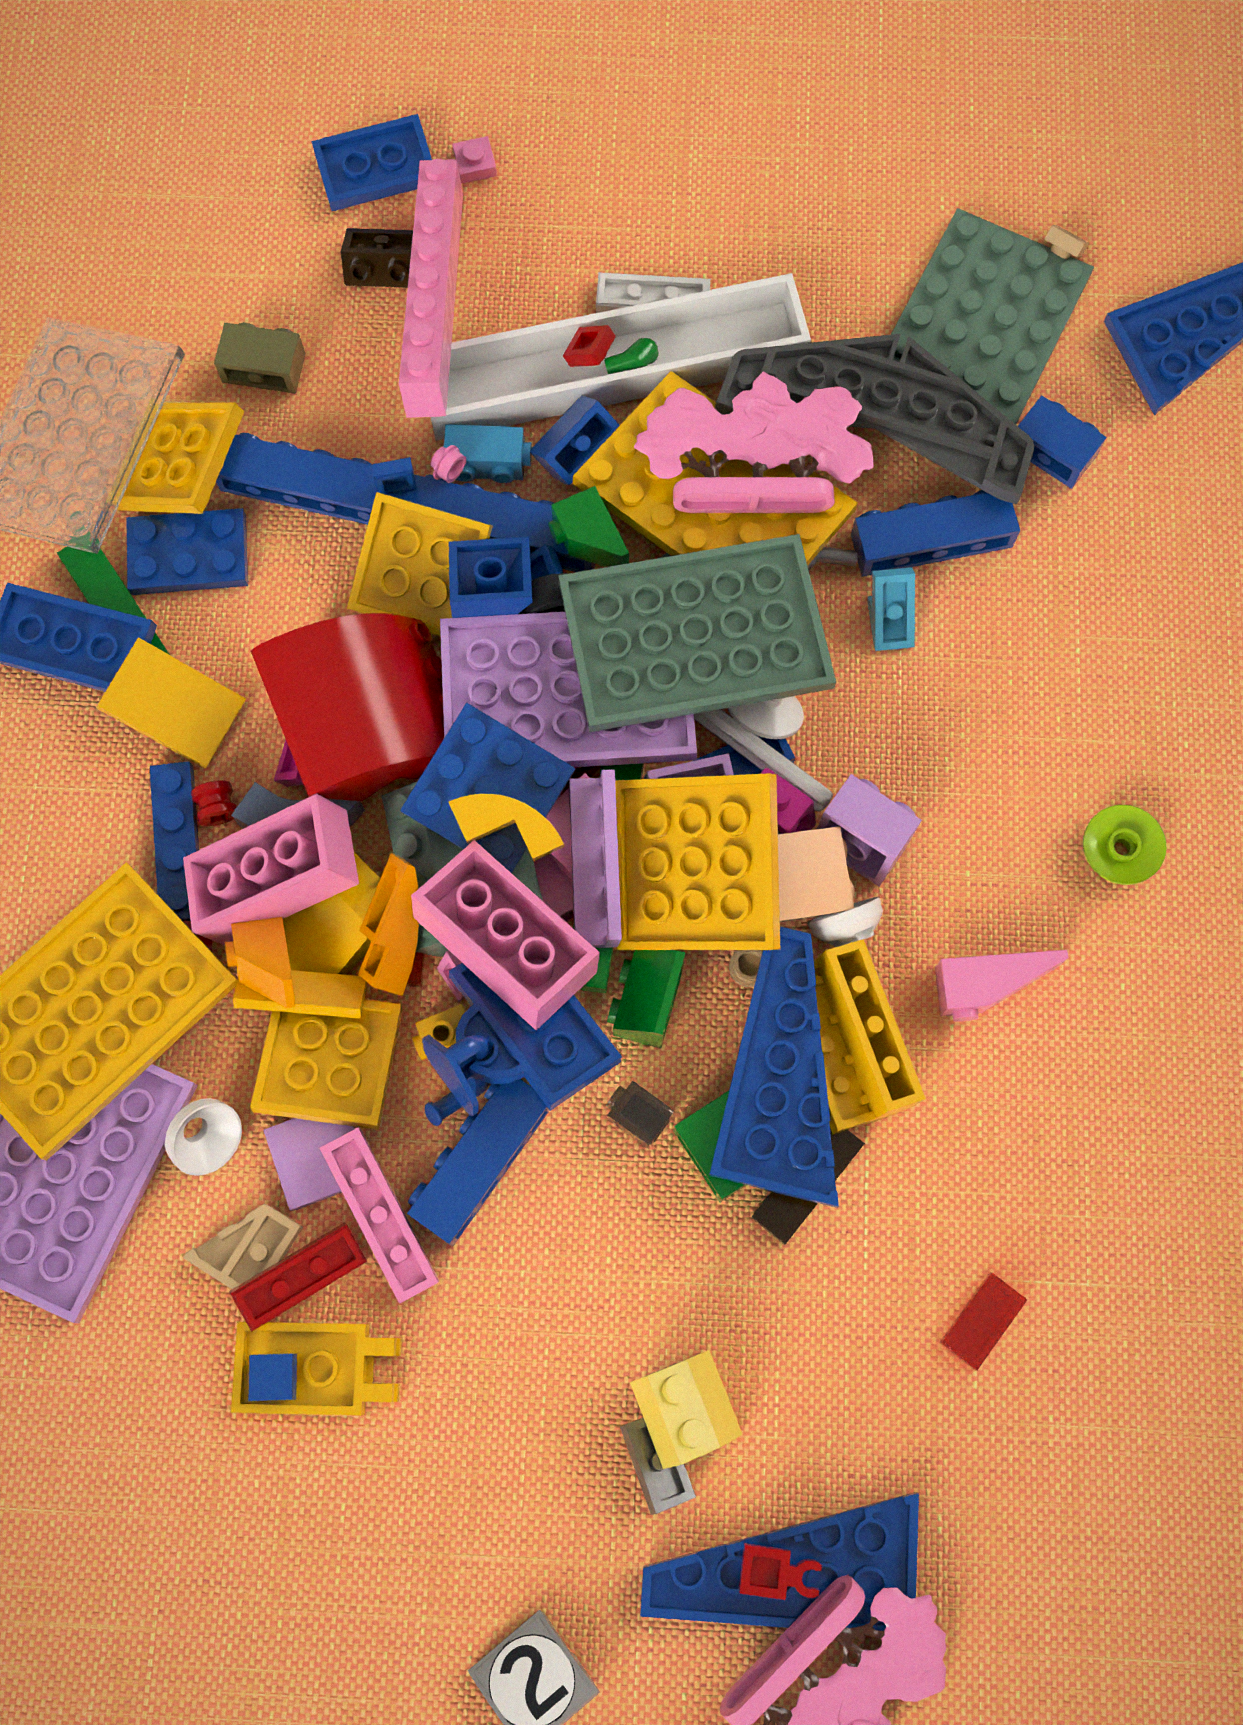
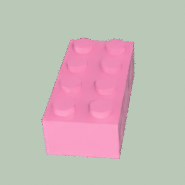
[183,794,359,945]
[411,840,600,1030]

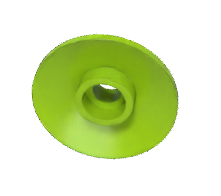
[1083,805,1167,885]

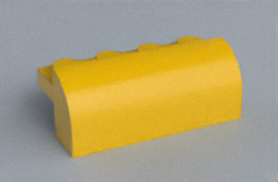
[814,939,926,1134]

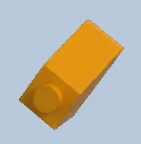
[225,917,295,1008]

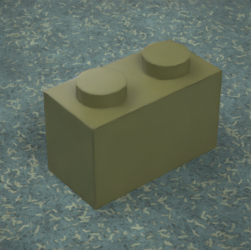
[214,322,305,394]

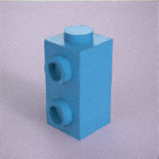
[444,424,532,483]

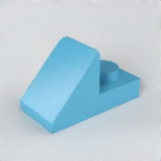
[867,567,915,651]

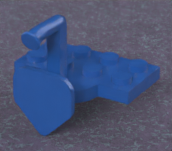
[422,963,622,1126]

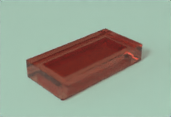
[939,1272,1027,1371]

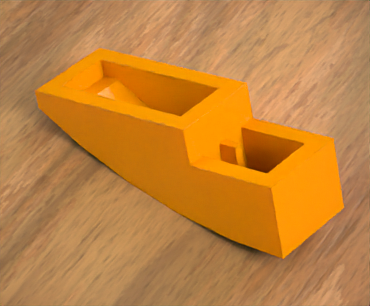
[358,853,419,996]

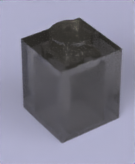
[606,1081,674,1150]

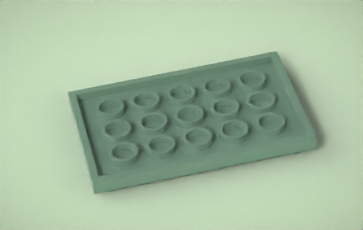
[891,208,1094,425]
[558,534,836,732]

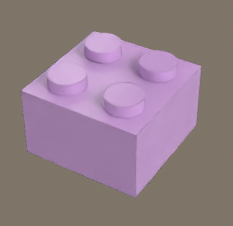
[817,774,922,887]

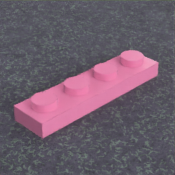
[320,1127,439,1304]

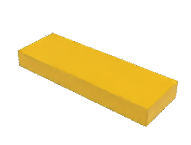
[233,970,367,1018]

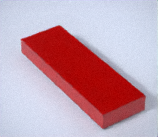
[229,1222,367,1332]

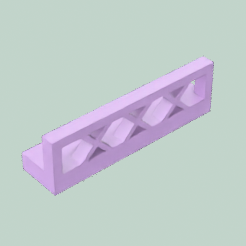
[569,770,622,948]

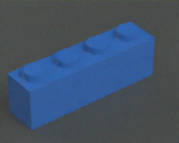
[851,490,1020,577]
[407,1079,550,1246]

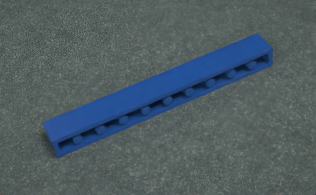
[216,433,595,572]

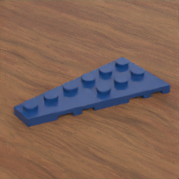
[1104,262,1243,415]
[709,926,839,1208]
[640,1492,919,1631]

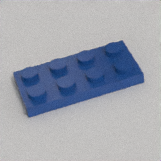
[0,582,157,692]

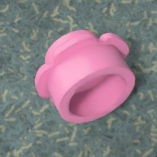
[430,445,466,483]

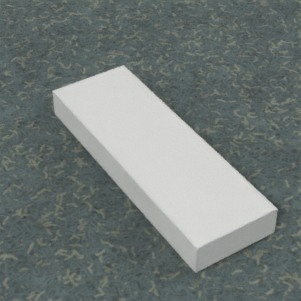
[596,272,711,313]

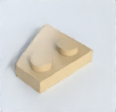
[183,1203,303,1289]

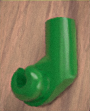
[604,338,658,374]

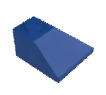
[449,536,533,618]

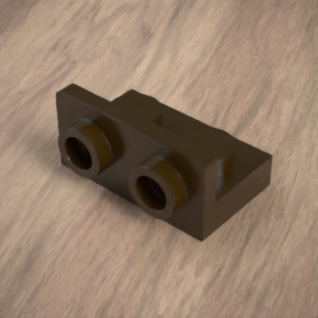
[341,228,413,288]

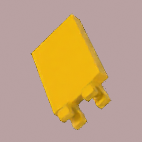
[231,1322,402,1416]

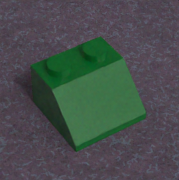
[607,950,685,1049]

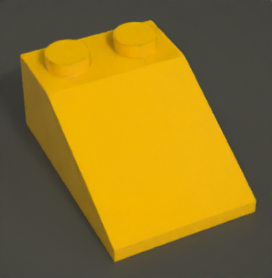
[283,852,381,975]

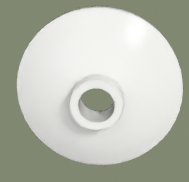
[728,696,804,739]

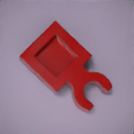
[739,1543,822,1600]

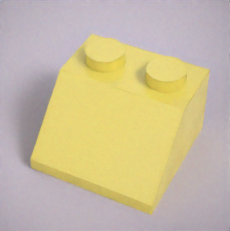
[630,1350,743,1469]

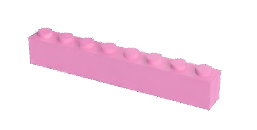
[399,159,463,418]

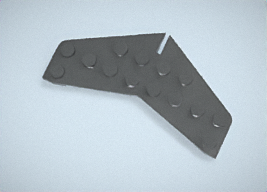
[715,334,1034,504]

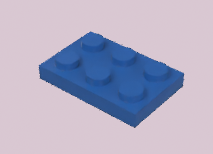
[311,114,432,211]
[126,508,248,595]

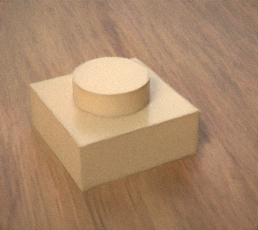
[1044,225,1089,259]

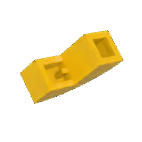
[448,794,565,861]

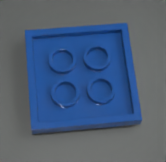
[400,702,575,873]

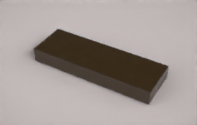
[751,1128,865,1245]

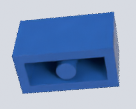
[530,395,620,485]
[1018,395,1107,489]

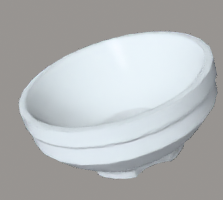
[807,897,883,947]
[165,1098,242,1176]

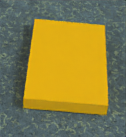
[97,637,246,769]

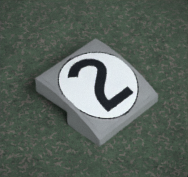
[468,1610,600,1725]

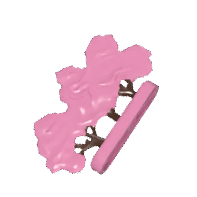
[634,371,874,513]
[720,1575,946,1725]

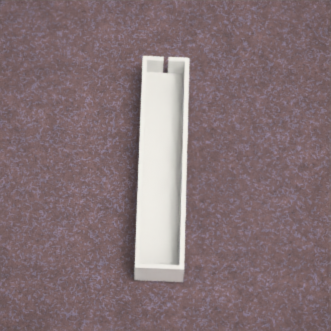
[431,273,811,441]

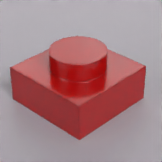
[563,325,616,367]

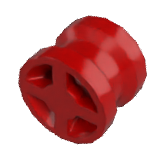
[191,780,237,826]

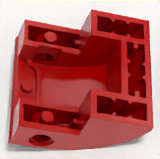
[251,613,444,801]

